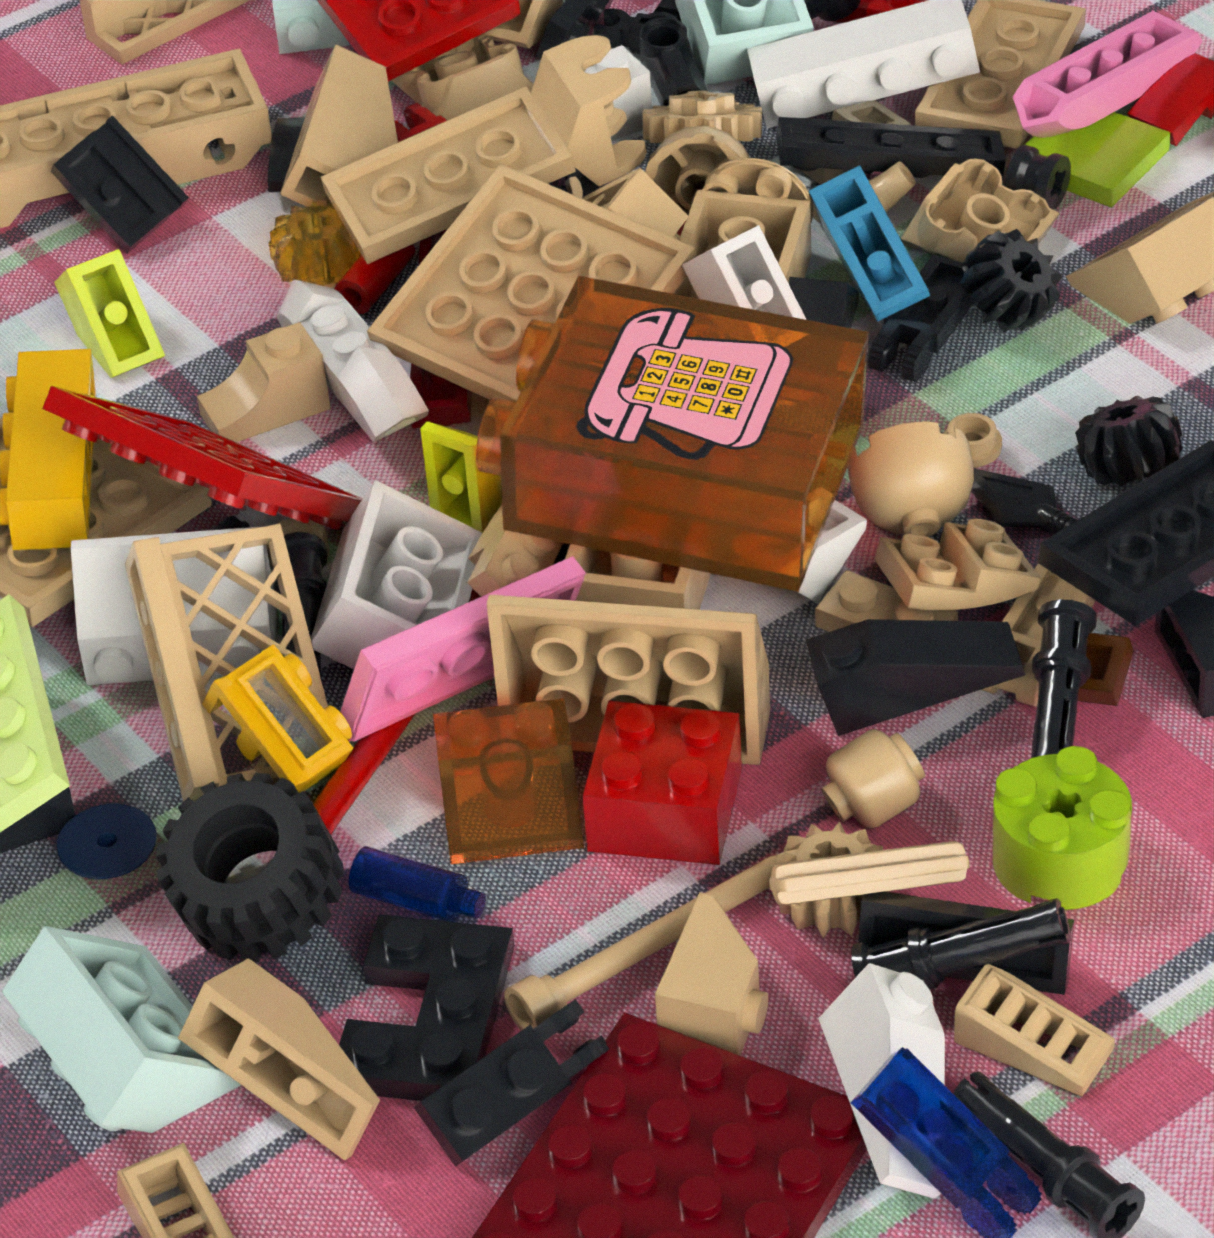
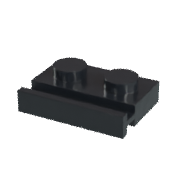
[50,115,189,254]

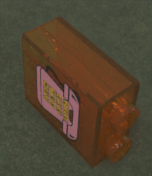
[476,275,869,592]

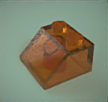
[433,698,584,864]

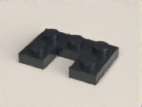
[339,914,515,1101]

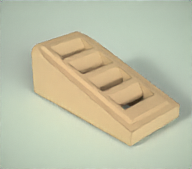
[954,964,1115,1097]
[117,1143,234,1238]

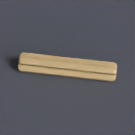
[769,841,969,905]

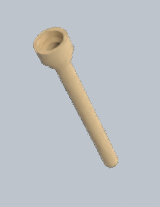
[504,855,776,1031]

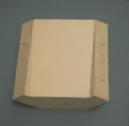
[391,36,533,121]
[901,158,1060,262]

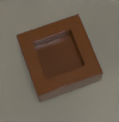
[1078,633,1134,706]

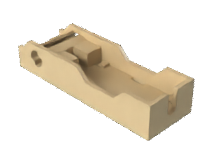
[0,48,272,228]

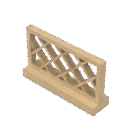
[125,524,338,801]

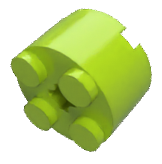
[992,746,1132,910]

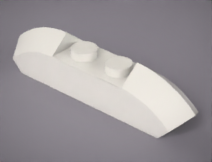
[276,280,429,442]

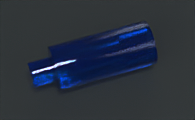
[349,846,486,922]

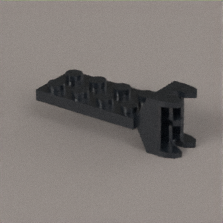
[1038,440,1214,626]

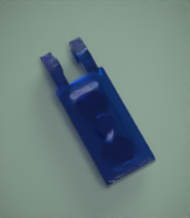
[850,1047,1042,1238]

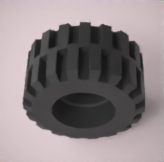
[156,772,344,962]

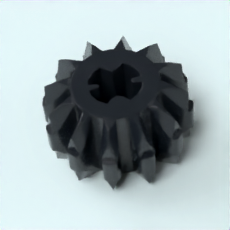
[959,229,1062,332]
[1075,396,1183,486]

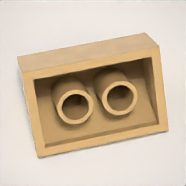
[1066,191,1214,324]

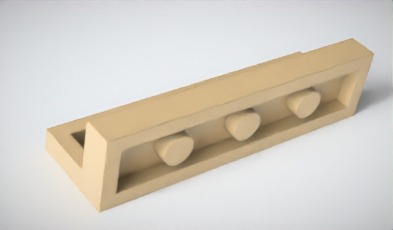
[80,0,250,65]

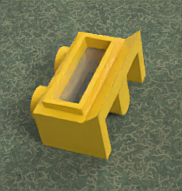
[202,644,353,793]

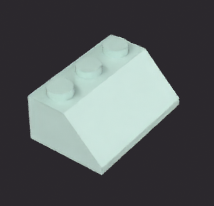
[675,0,814,85]
[2,926,241,1133]

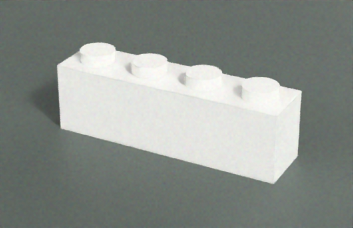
[747,0,980,128]

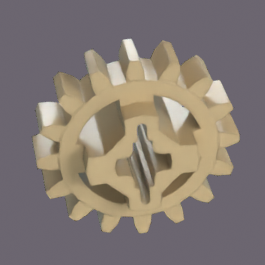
[642,91,762,143]

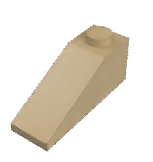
[178,958,380,1160]

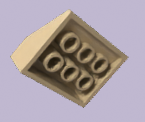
[487,595,770,765]

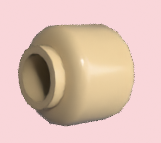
[821,729,925,829]

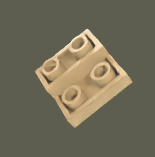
[875,519,1041,610]

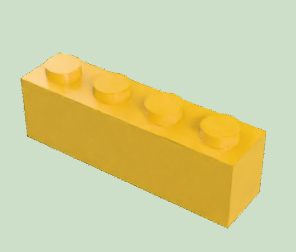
[0,349,97,550]

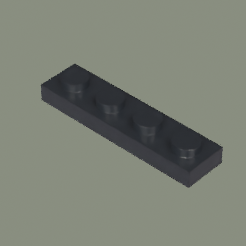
[776,117,1006,180]

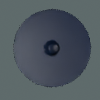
[57,804,157,879]

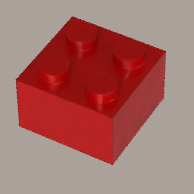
[583,700,742,865]

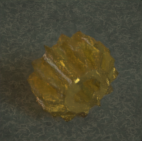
[268,200,361,286]

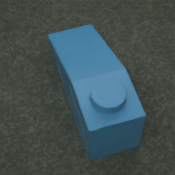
[809,165,930,322]

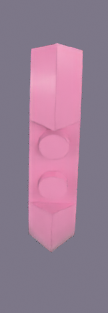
[1013,11,1203,138]

